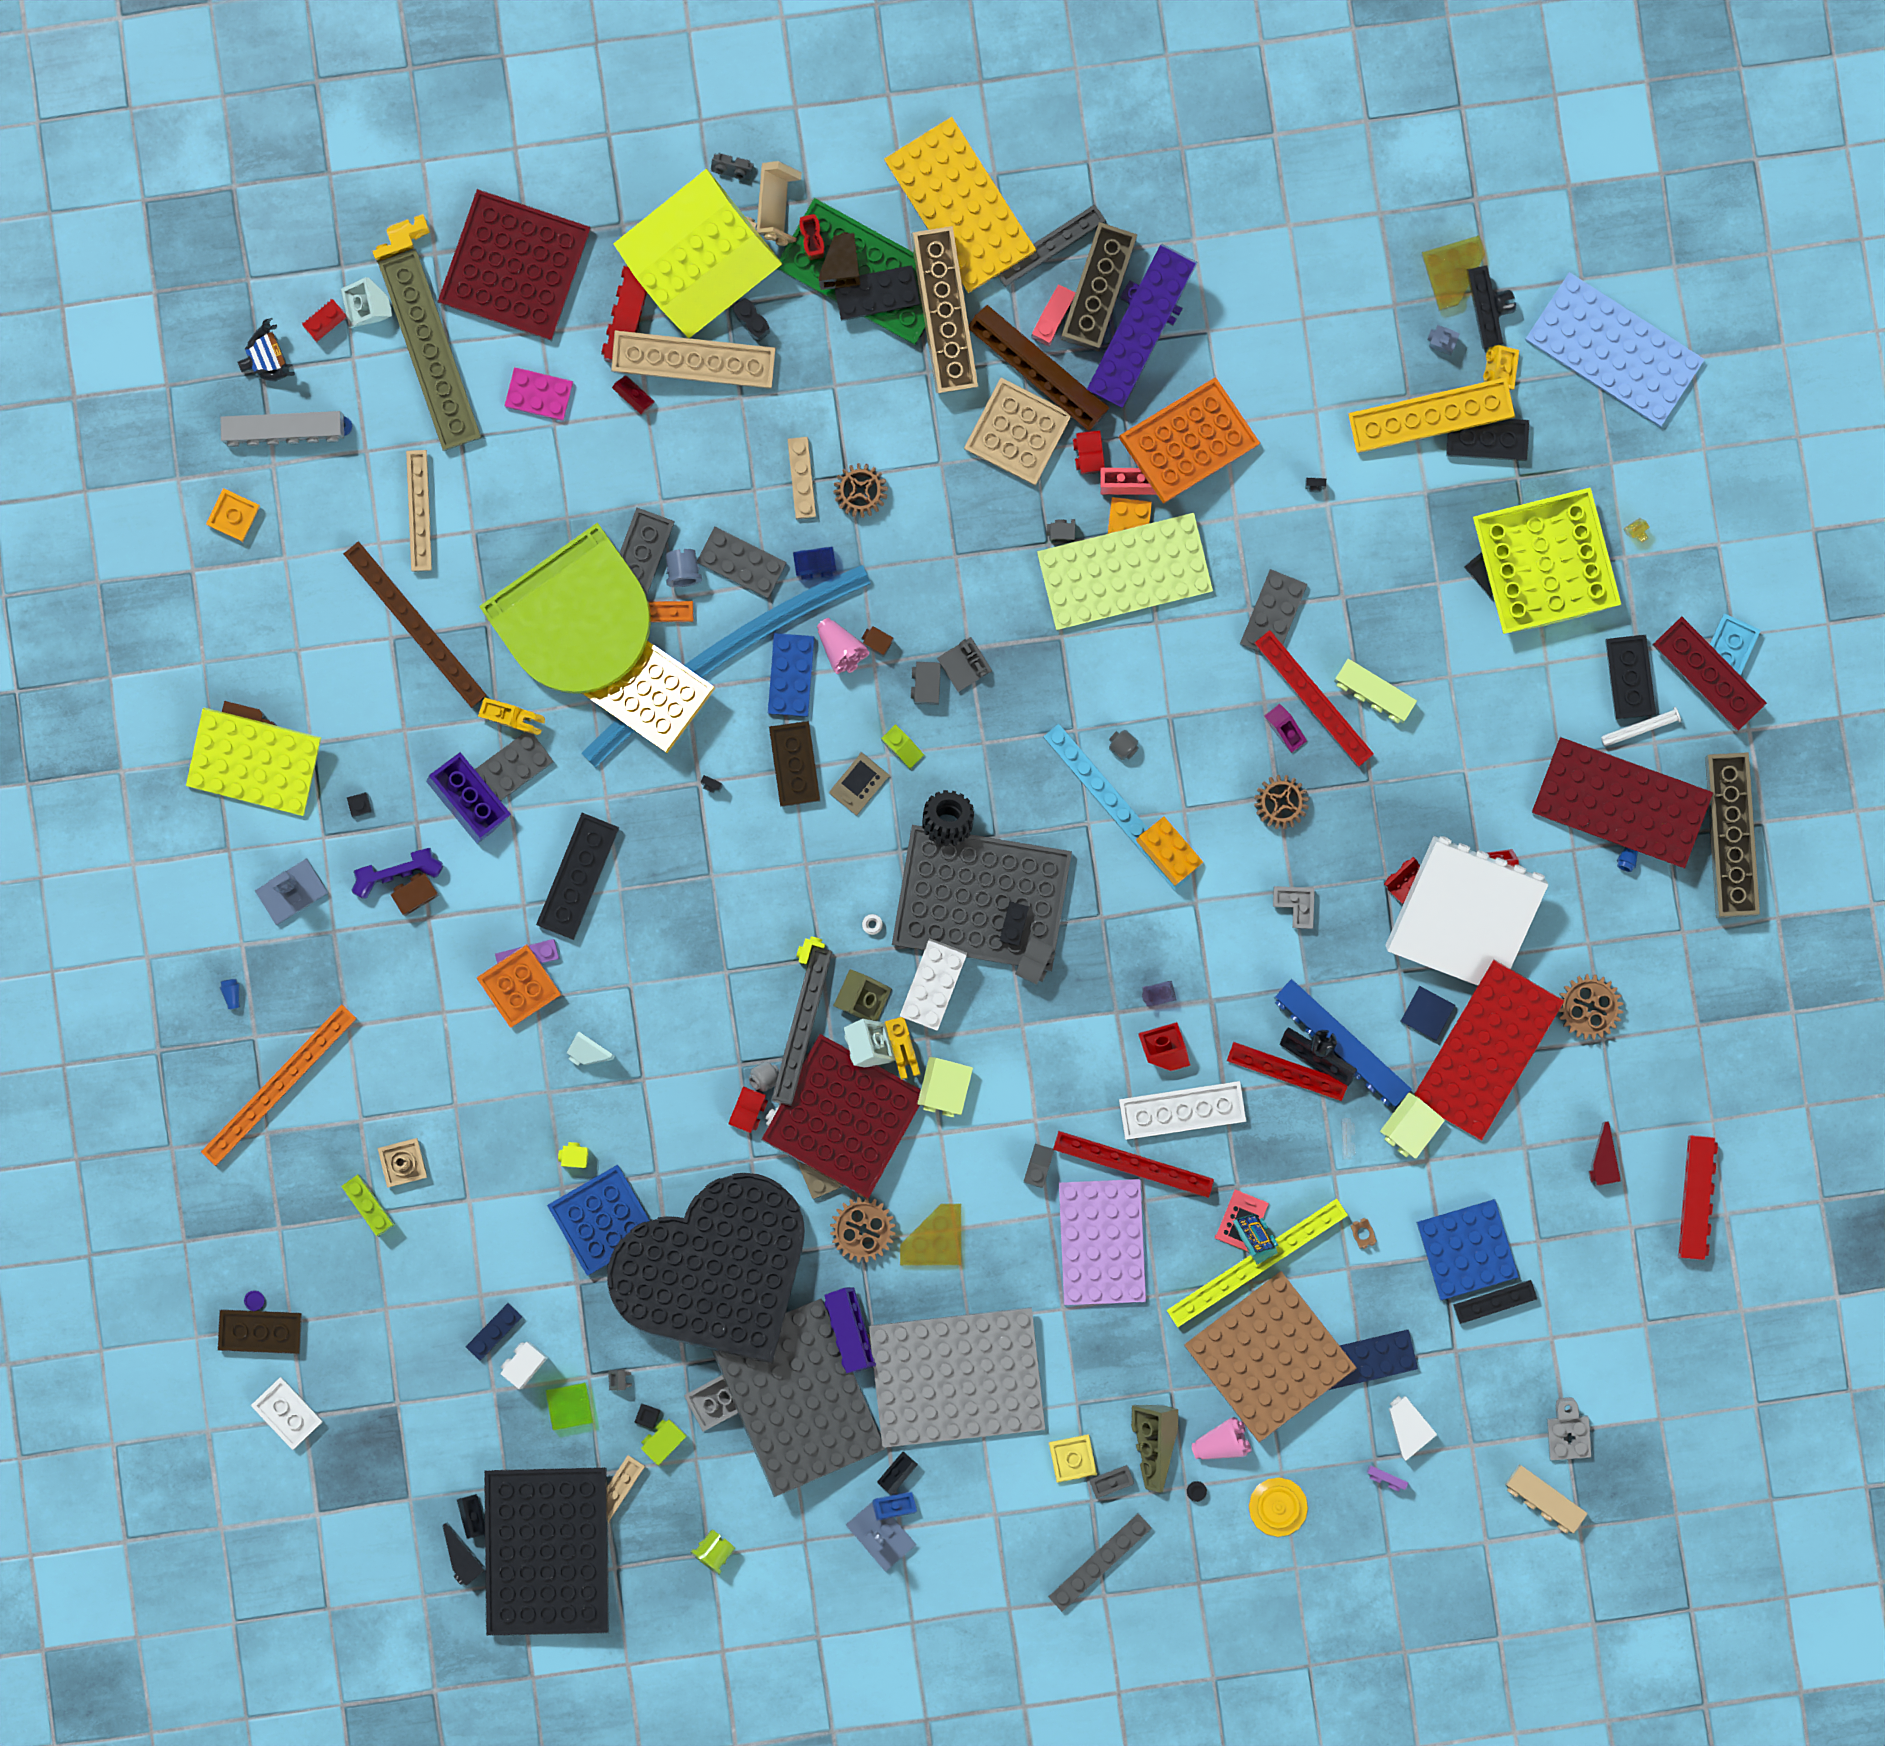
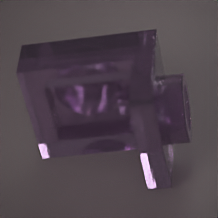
[1142,981,1176,1007]

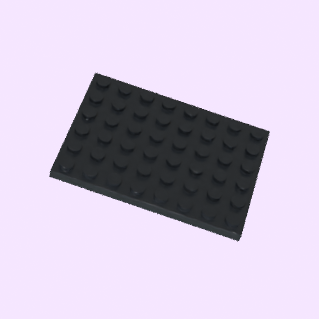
[484,1467,609,1636]

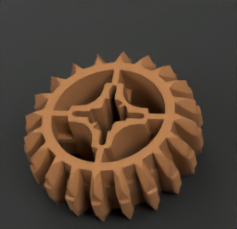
[833,463,888,518]
[1254,775,1309,830]

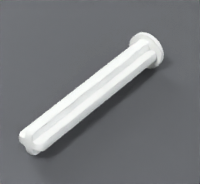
[1601,707,1681,747]

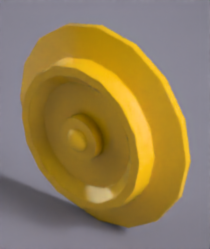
[1249,1477,1308,1537]

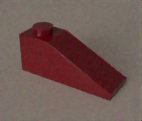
[1588,1121,1621,1186]

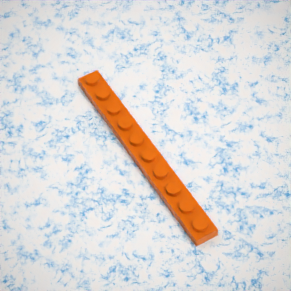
[201,1004,357,1166]

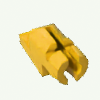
[372,214,430,262]
[478,697,545,735]
[885,1017,920,1080]

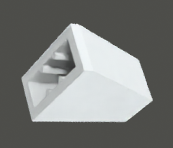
[1389,1396,1437,1461]

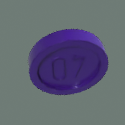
[244,1290,265,1311]

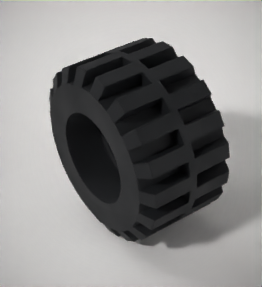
[922,790,974,846]

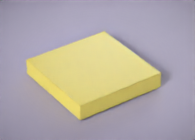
[1049,1434,1097,1483]

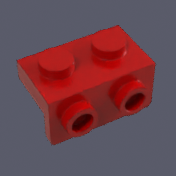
[1384,857,1421,905]

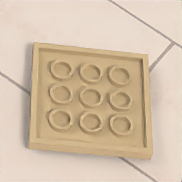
[964,378,1071,486]

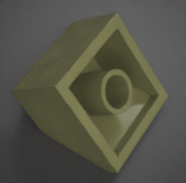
[833,969,892,1021]

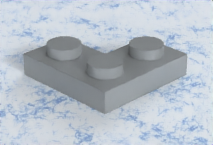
[1273,886,1315,929]

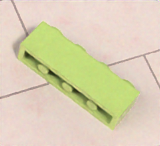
[1334,659,1417,724]

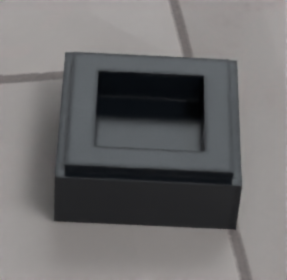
[634,1403,661,1429]

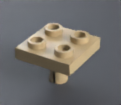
[378,1138,428,1188]

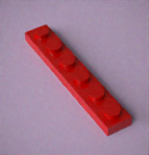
[1227,1042,1348,1101]

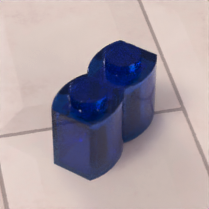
[793,547,837,581]

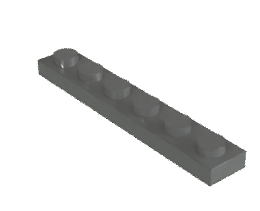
[997,204,1106,287]
[1048,1513,1152,1612]

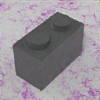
[911,662,941,705]

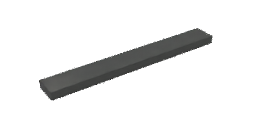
[772,946,833,1106]

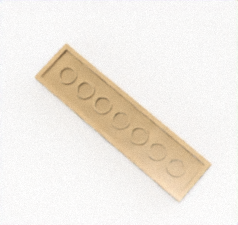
[611,331,775,389]

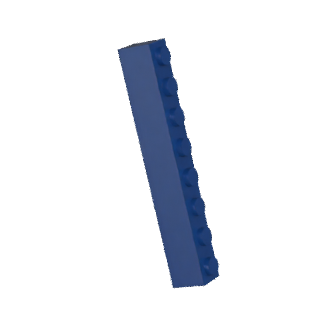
[1274,979,1412,1108]

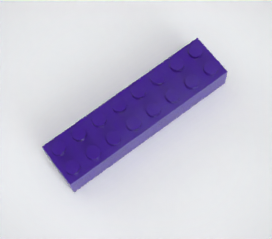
[1087,244,1198,408]

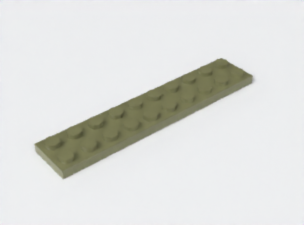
[378,249,481,451]

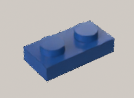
[872,1492,917,1520]

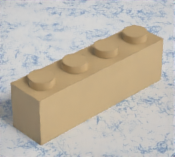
[1505,1465,1588,1534]

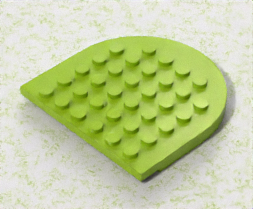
[479,522,651,694]

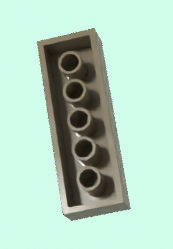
[1061,222,1137,352]

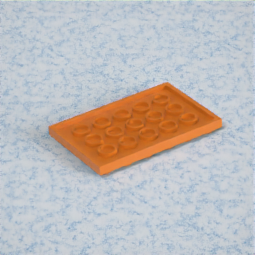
[1118,377,1260,504]

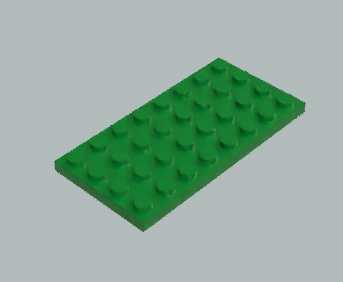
[777,198,925,345]

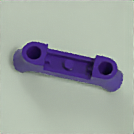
[351,848,443,899]

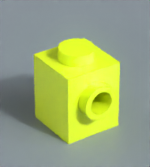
[558,1142,589,1168]

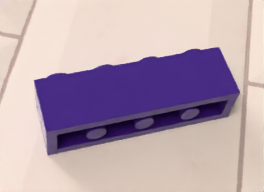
[824,1287,876,1373]

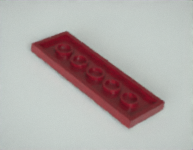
[1652,616,1767,732]

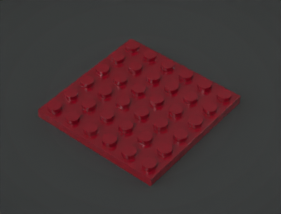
[437,189,591,341]
[761,1034,921,1200]

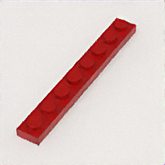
[1254,630,1374,767]
[1053,1131,1214,1198]

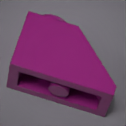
[1264,704,1307,753]

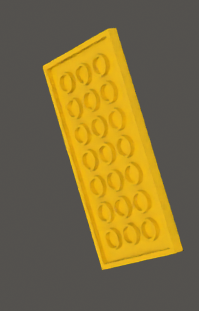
[884,117,1036,293]

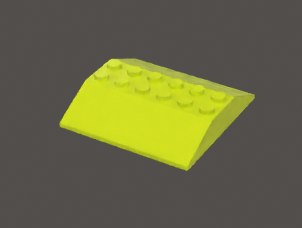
[613,168,782,338]
[1473,487,1621,634]

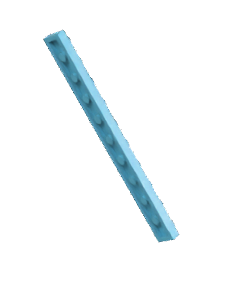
[1043,724,1190,891]

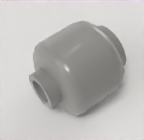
[749,1062,779,1092]

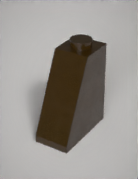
[818,232,860,290]

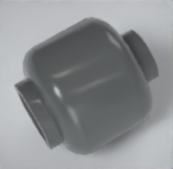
[1109,730,1139,760]

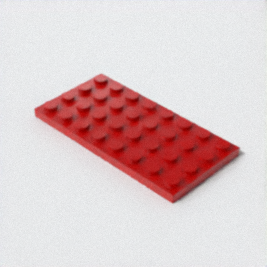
[1414,959,1565,1141]

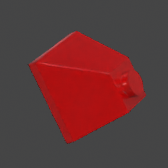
[1138,1022,1190,1071]

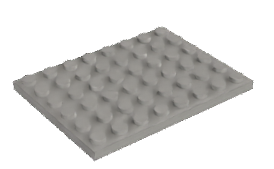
[869,1307,1045,1448]

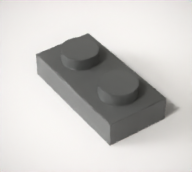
[1089,1465,1134,1499]

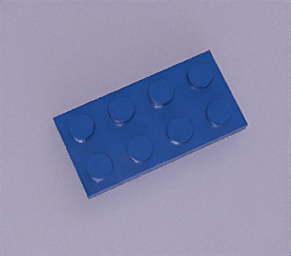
[768,633,814,717]

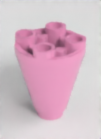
[817,618,870,674]
[1191,1417,1251,1460]

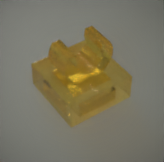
[1623,518,1650,543]

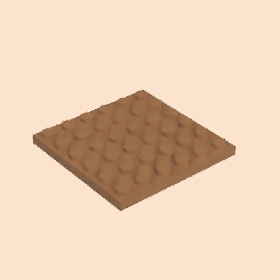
[1184,1271,1356,1443]

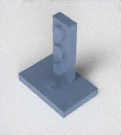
[255,858,328,925]
[846,1502,917,1572]

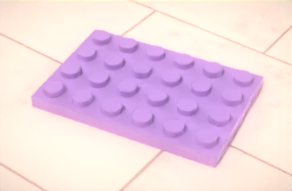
[1059,1179,1146,1305]

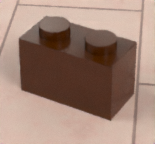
[390,873,439,916]

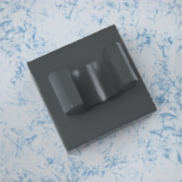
[608,1369,632,1391]

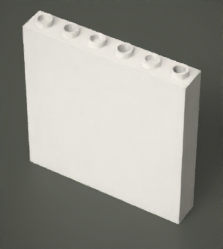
[1385,836,1548,985]

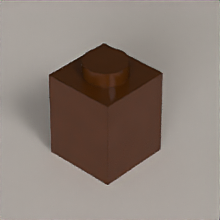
[861,626,894,657]

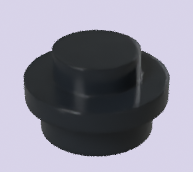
[1186,1481,1207,1502]

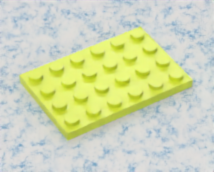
[186,707,322,816]

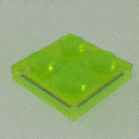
[545,1383,594,1431]

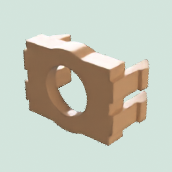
[1350,1218,1377,1249]

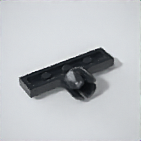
[1466,265,1516,349]
[1279,1027,1357,1086]

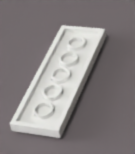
[1119,1081,1246,1140]

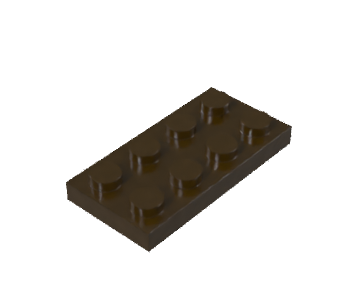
[769,721,820,807]
[218,1310,302,1354]

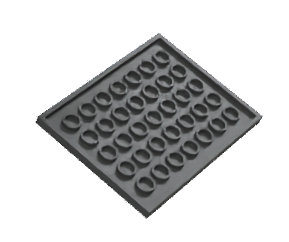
[892,825,1072,972]
[712,1298,885,1497]

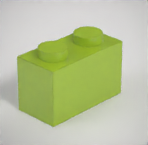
[641,1419,688,1466]

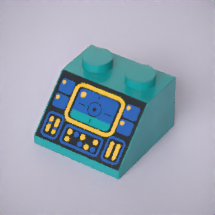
[1233,1214,1278,1265]

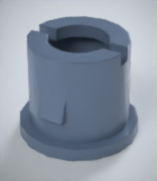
[666,549,702,587]

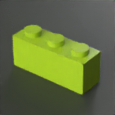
[341,1174,395,1236]

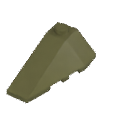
[1131,1405,1178,1493]

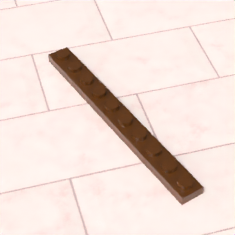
[343,541,487,708]

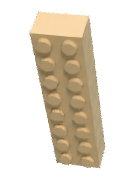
[911,226,978,394]

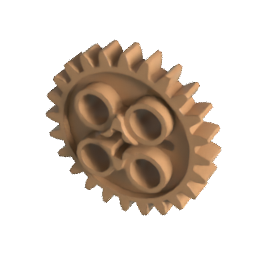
[1558,974,1623,1040]
[830,1197,896,1263]

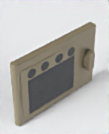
[828,752,890,816]

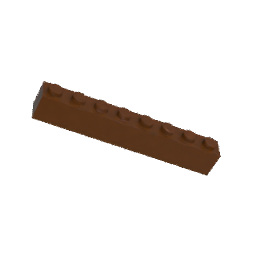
[968,305,1109,431]

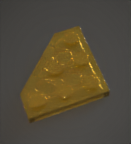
[1421,235,1485,311]
[900,1204,961,1265]

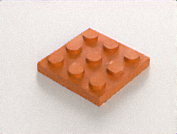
[476,944,561,1028]

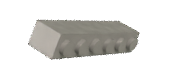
[221,411,344,447]

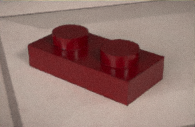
[612,375,655,415]

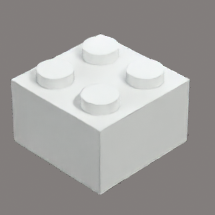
[500,1342,548,1389]

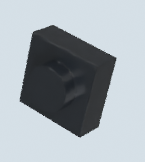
[1305,477,1327,493]
[701,775,723,793]
[347,792,372,817]

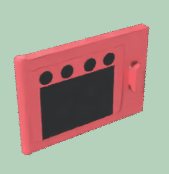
[1214,1189,1269,1252]

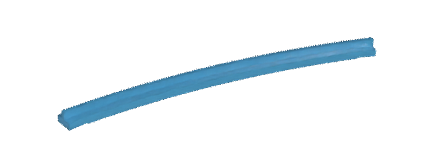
[581,565,871,768]

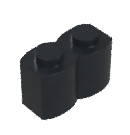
[733,298,770,342]

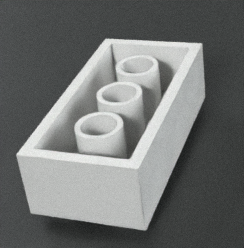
[900,938,967,1031]

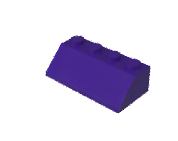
[426,752,511,844]

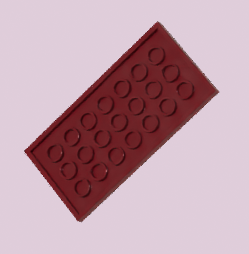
[1531,737,1713,869]

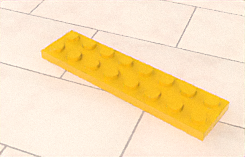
[1348,377,1515,453]

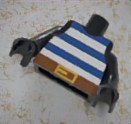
[237,318,295,382]

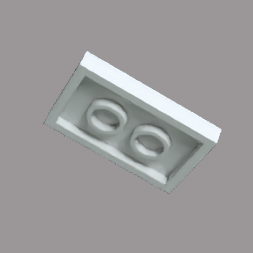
[251,1377,323,1450]

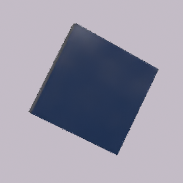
[1400,986,1455,1041]

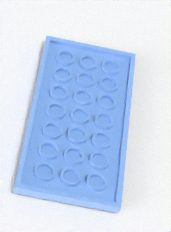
[1525,272,1705,427]

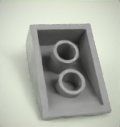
[684,1375,738,1431]

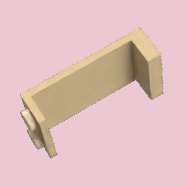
[756,161,802,246]

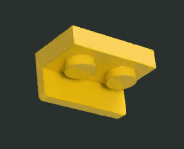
[1483,345,1519,390]

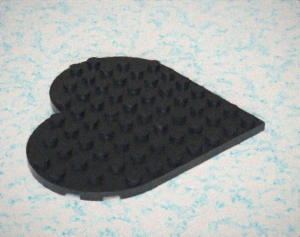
[607,1173,805,1364]

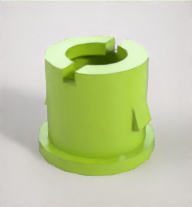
[690,1529,735,1574]

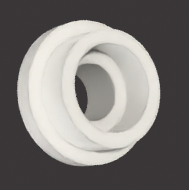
[862,914,883,935]

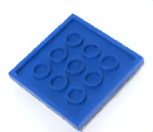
[547,1165,650,1276]
[1416,1199,1519,1300]

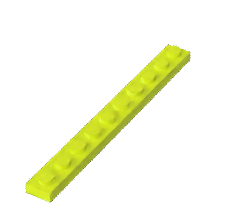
[1166,1198,1348,1327]

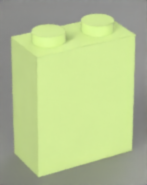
[918,1057,973,1118]
[1380,1093,1445,1159]

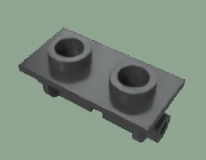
[711,153,754,181]

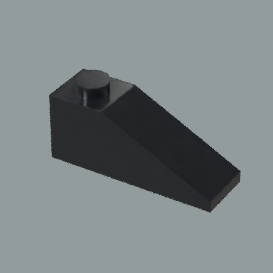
[442,1522,485,1586]

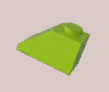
[881,724,924,769]

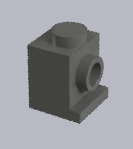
[1046,519,1075,542]

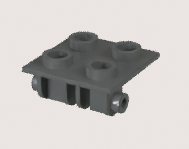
[937,637,992,692]

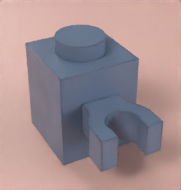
[1427,325,1460,355]

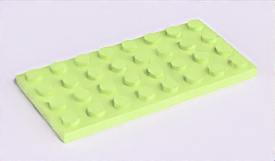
[1037,513,1213,630]

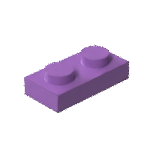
[1366,1465,1408,1492]

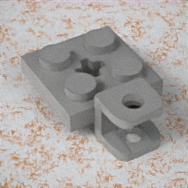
[1547,1397,1591,1460]

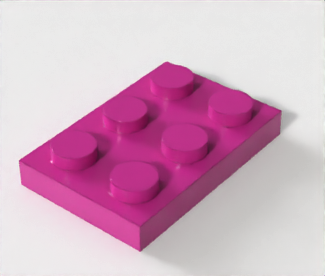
[504,367,573,421]

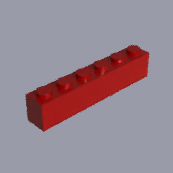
[601,265,647,363]
[1678,1135,1718,1260]

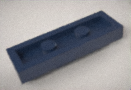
[465,1303,523,1361]

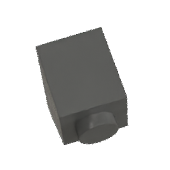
[1023,1143,1054,1188]

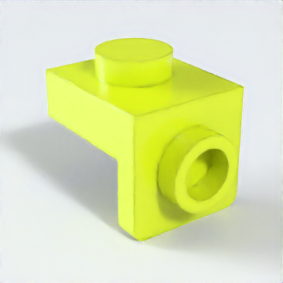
[796,936,825,965]

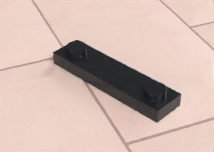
[1453,1280,1537,1324]

